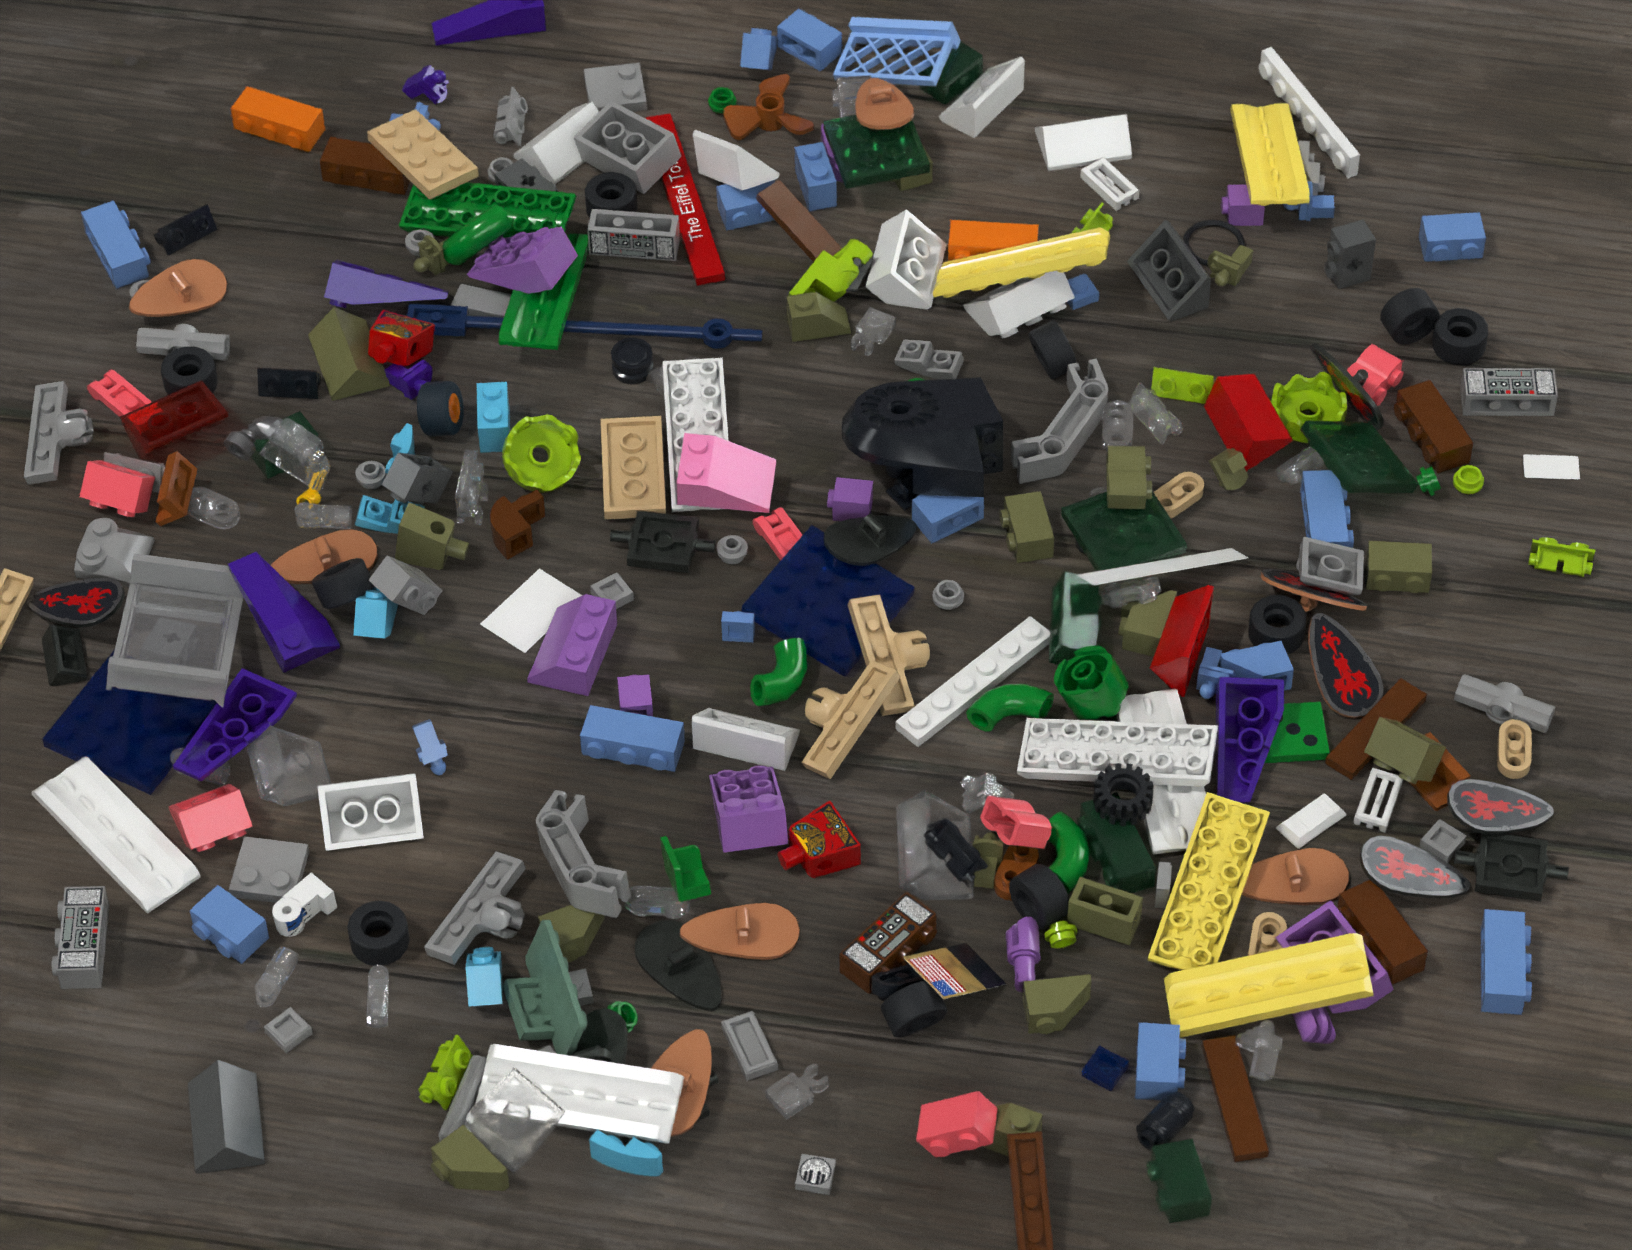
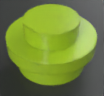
[1453,465,1484,494]
[1044,921,1078,949]

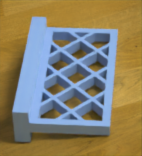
[833,17,961,86]

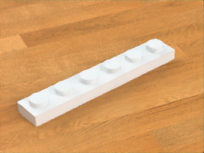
[1259,47,1360,179]
[895,616,1053,747]

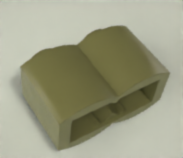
[1106,446,1152,509]

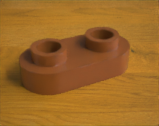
[994,845,1039,901]

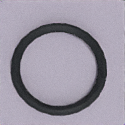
[1183,220,1245,266]

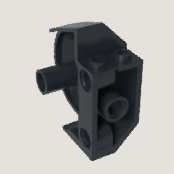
[842,377,1003,497]

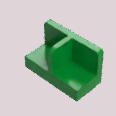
[660,836,711,902]

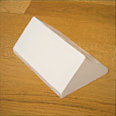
[939,56,1025,138]
[514,101,599,185]
[1035,114,1132,171]
[693,130,780,190]
[692,708,800,771]
[317,773,424,851]

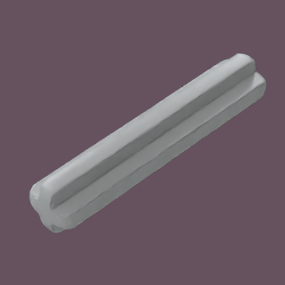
[438,1055,487,1141]

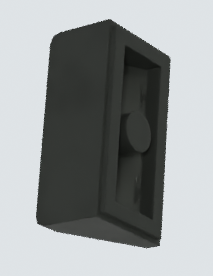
[42,624,87,686]

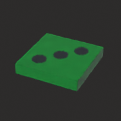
[1265,702,1330,763]

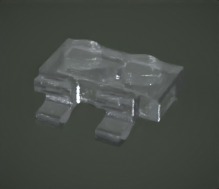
[455,449,489,525]

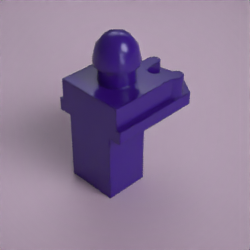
[402,65,449,104]
[385,359,433,400]

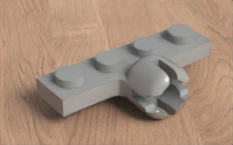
[24,381,94,485]
[424,851,526,965]

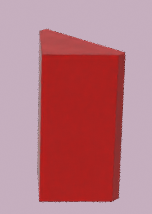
[1204,374,1293,471]
[1150,585,1214,697]

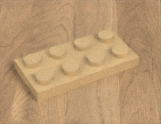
[367,109,479,199]
[601,416,666,520]

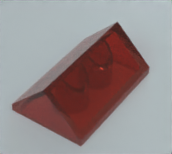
[120,380,229,460]

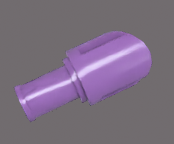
[1006,917,1040,992]
[1292,1006,1336,1044]

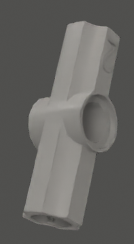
[136,324,230,360]
[1454,674,1555,733]

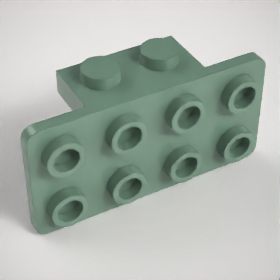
[502,920,587,1056]

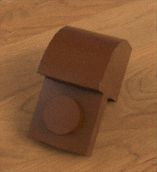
[490,489,545,560]

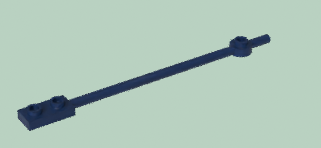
[407,304,763,349]

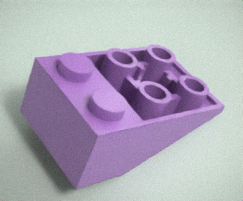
[467,226,578,294]
[709,765,788,853]

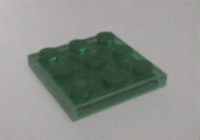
[823,115,930,189]
[1300,421,1419,493]
[1061,490,1187,571]

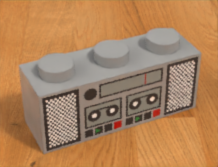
[587,209,680,261]
[1460,368,1558,416]
[52,886,109,989]

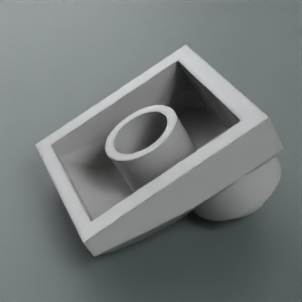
[74,518,155,587]
[1296,536,1364,596]

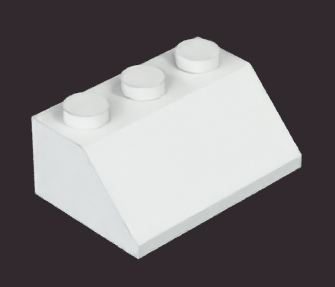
[866,210,947,309]
[963,270,1075,338]

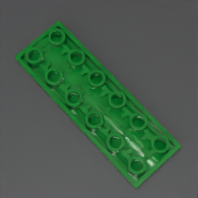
[399,182,577,238]
[499,234,589,350]

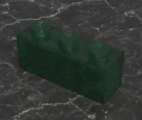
[1049,571,1102,666]
[1077,792,1156,893]

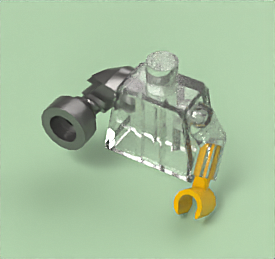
[224,416,330,511]

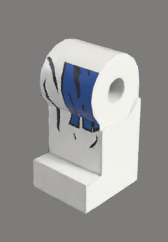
[272,873,337,937]

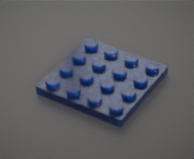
[741,525,915,677]
[42,650,217,795]

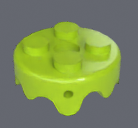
[1271,372,1347,443]
[502,414,581,493]

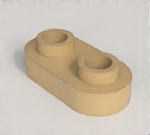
[1151,472,1204,519]
[1497,719,1532,779]
[1248,912,1287,956]

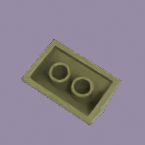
[308,307,390,401]

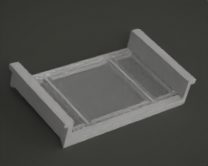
[106,553,243,708]

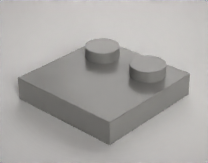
[583,63,647,112]
[229,836,309,903]

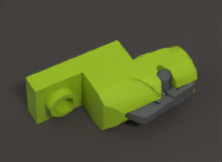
[789,239,873,302]

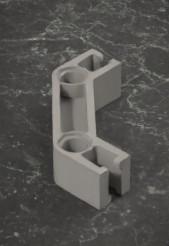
[1011,359,1108,484]
[536,790,631,918]

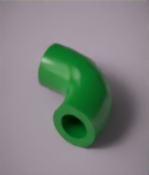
[442,205,512,265]
[750,638,807,706]
[966,684,1054,732]
[1048,812,1090,894]

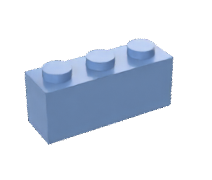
[81,201,150,289]
[1300,470,1354,548]
[580,705,685,772]
[1481,909,1532,1015]

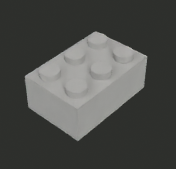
[574,100,681,194]

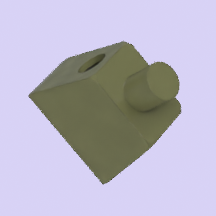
[395,502,470,570]

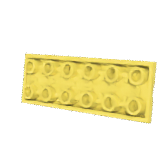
[1230,103,1310,206]
[933,228,1110,298]
[1147,792,1270,971]
[1164,933,1374,1038]

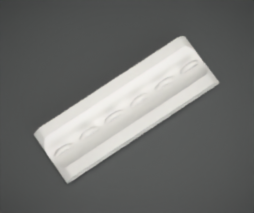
[662,358,729,512]
[1116,689,1206,855]
[1017,718,1218,786]
[31,757,201,914]
[474,1044,684,1144]

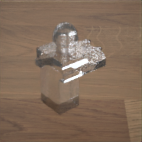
[961,773,1014,814]
[1235,1020,1283,1081]

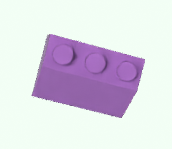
[527,594,617,696]
[1275,900,1394,1014]

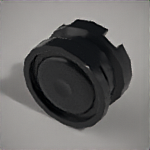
[611,337,654,384]

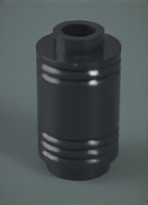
[1136,1092,1194,1151]

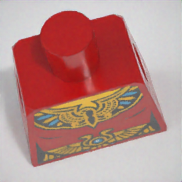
[368,310,435,366]
[777,801,861,878]

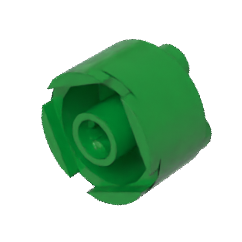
[1054,645,1128,720]

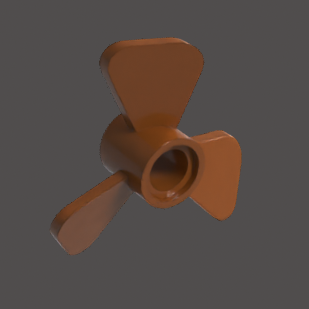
[723,74,814,140]

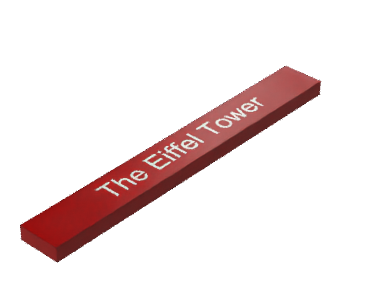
[645,113,725,286]

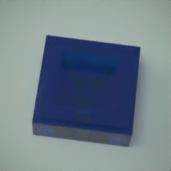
[1082,1045,1129,1092]

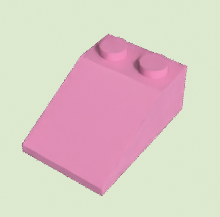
[676,433,776,513]

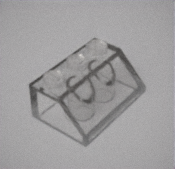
[896,789,974,900]

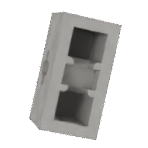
[369,555,443,615]

